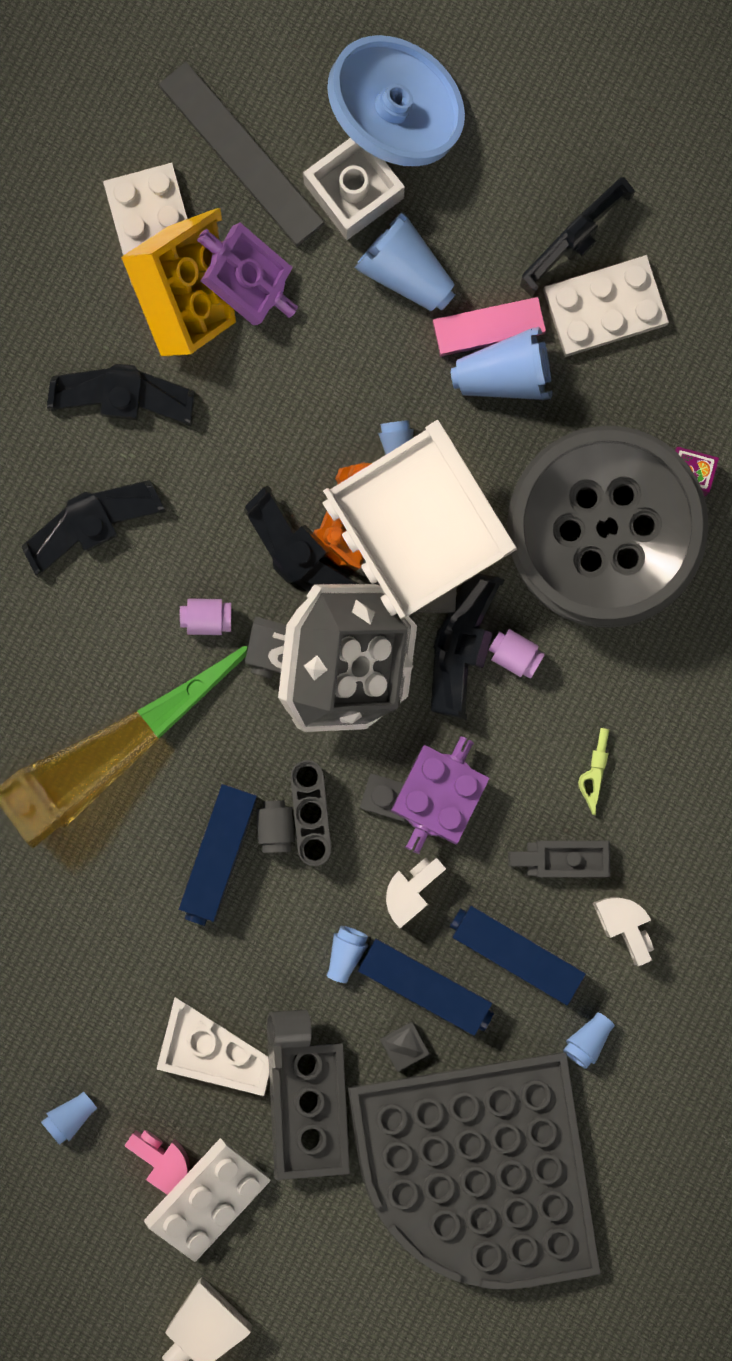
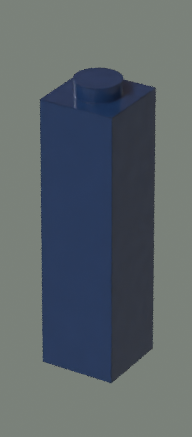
[178,784,258,926]
[449,905,585,1005]
[358,938,494,1036]

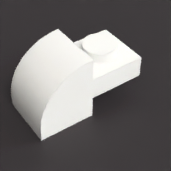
[386,857,446,928]
[593,897,654,966]

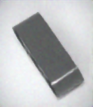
[291,760,331,866]

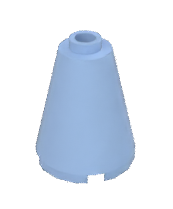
[354,213,455,311]
[451,327,552,400]

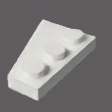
[157,997,269,1096]

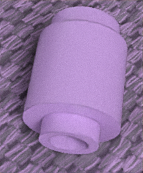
[180,599,231,635]
[489,629,545,679]

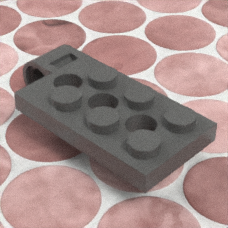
[267,1009,350,1180]

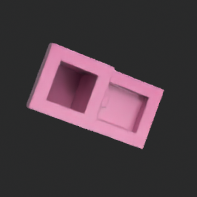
[125,1130,190,1195]

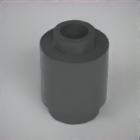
[256,800,295,853]

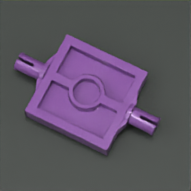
[197,222,298,326]
[390,736,489,854]

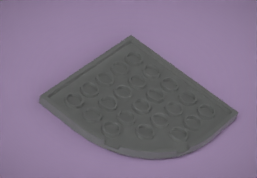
[348,1052,600,1289]

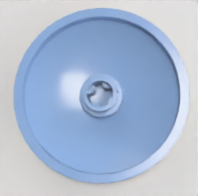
[327,35,465,166]

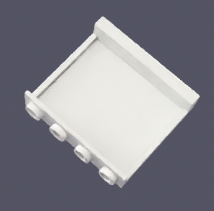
[323,420,517,619]

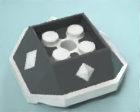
[278,584,417,732]

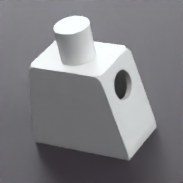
[162,1277,253,1361]

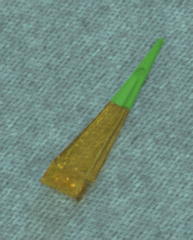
[0,646,248,848]

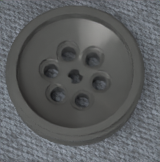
[507,426,708,628]

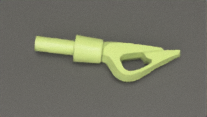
[578,728,610,816]

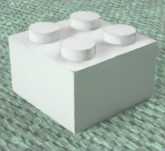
[303,138,405,240]

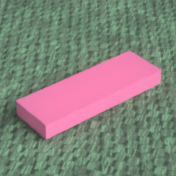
[433,297,546,357]

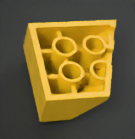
[121,208,236,356]

